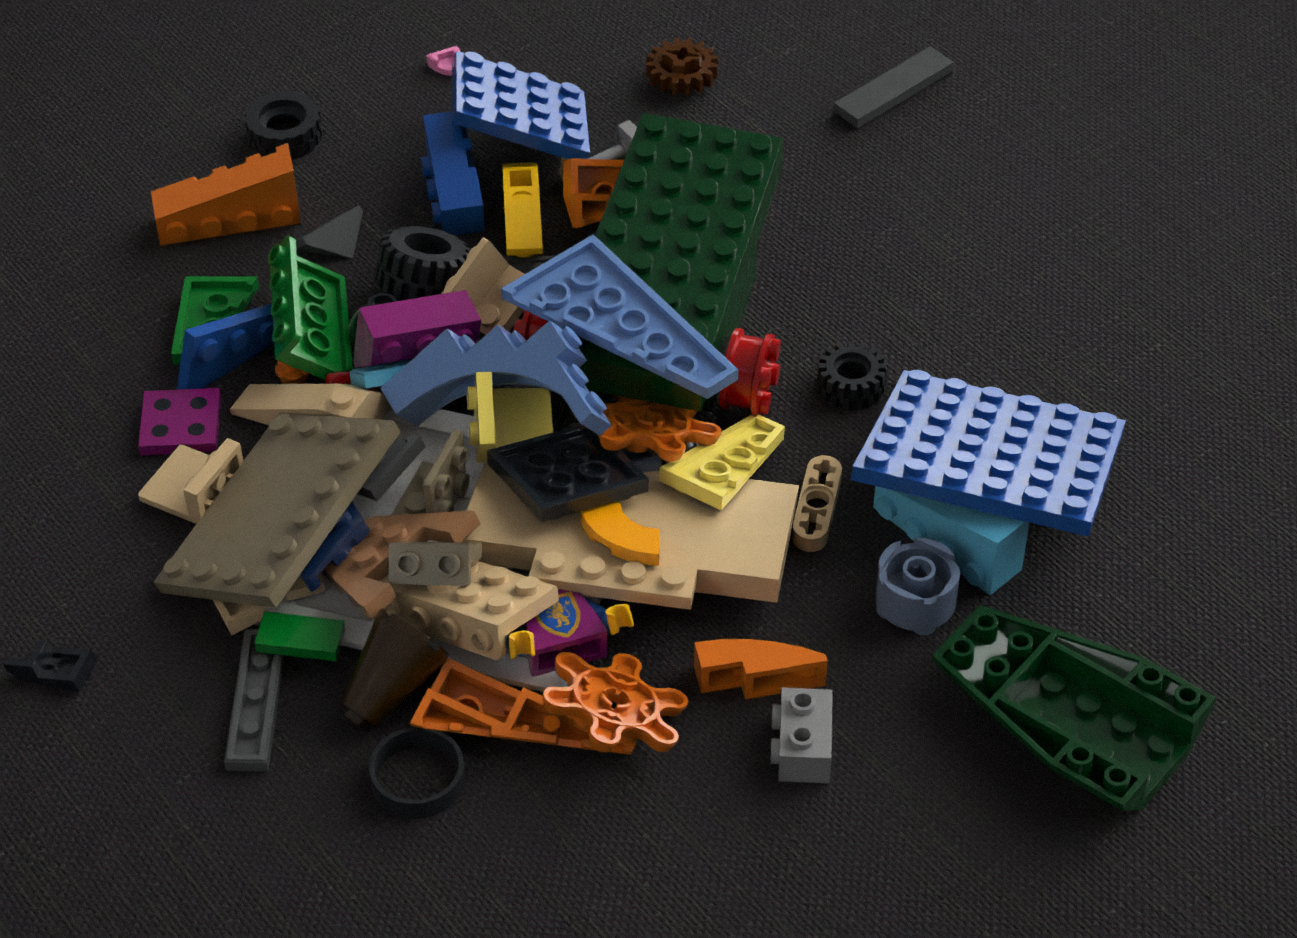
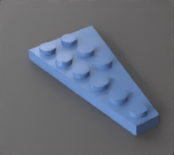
[501,234,738,399]

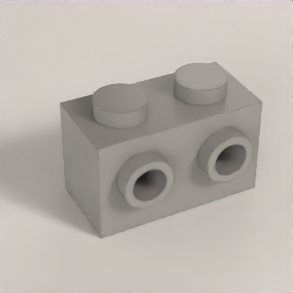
[770,687,832,783]

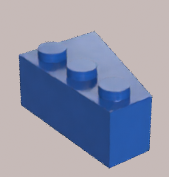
[421,111,485,236]

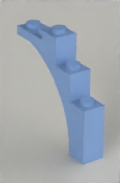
[380,320,612,436]

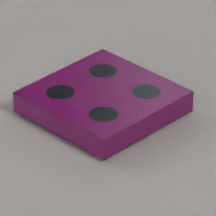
[138,388,221,455]

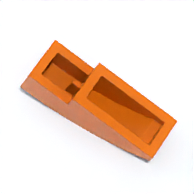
[694,639,828,700]

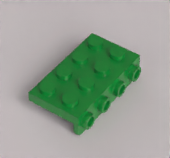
[268,236,353,381]

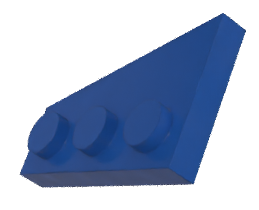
[177,304,274,390]

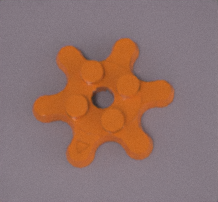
[598,395,722,462]
[542,652,688,752]

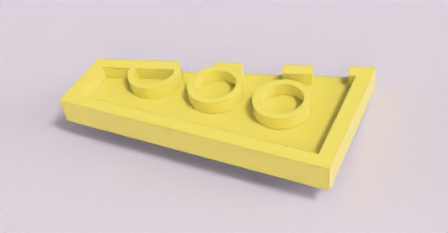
[659,414,785,510]

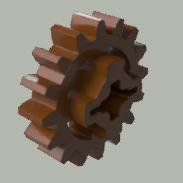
[646,38,718,96]

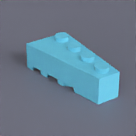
[873,486,1029,595]

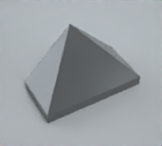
[296,205,363,259]

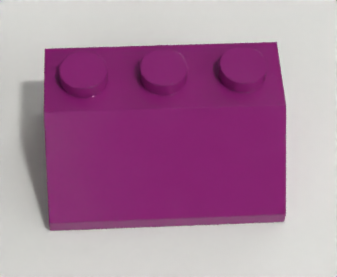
[353,290,481,368]

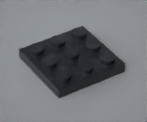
[487,425,649,522]

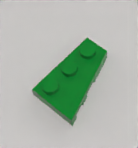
[171,276,259,364]

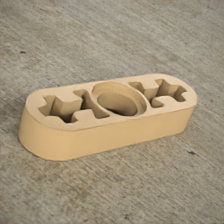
[792,455,842,552]

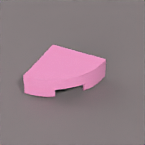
[426,46,461,76]

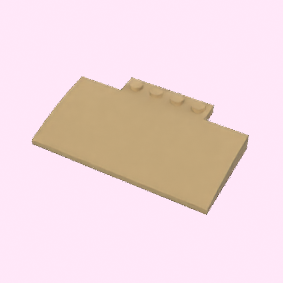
[461,463,799,610]

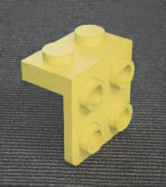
[467,372,553,463]

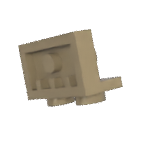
[388,541,482,586]

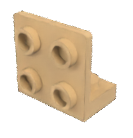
[442,238,524,336]
[138,438,243,524]

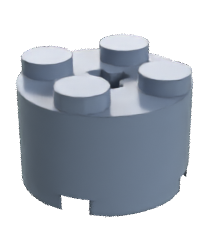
[875,538,960,635]

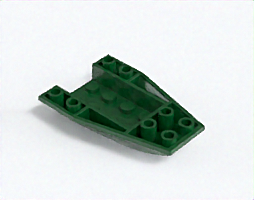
[932,605,1216,811]

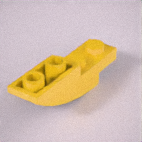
[502,162,543,258]

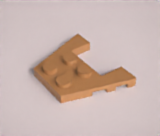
[322,510,480,619]

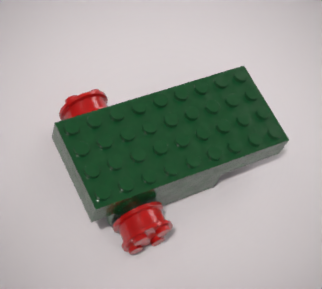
[513,113,783,416]

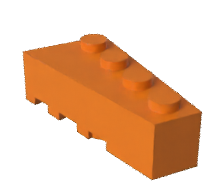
[151,143,301,246]

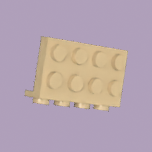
[380,560,559,660]

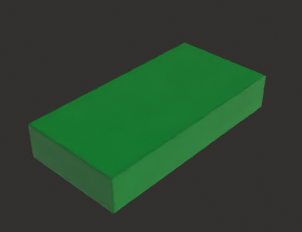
[254,611,345,661]

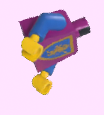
[506,589,634,677]

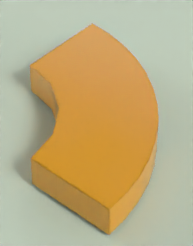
[580,503,660,566]

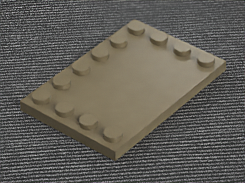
[153,412,401,608]

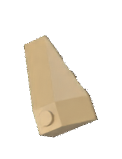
[230,384,391,425]

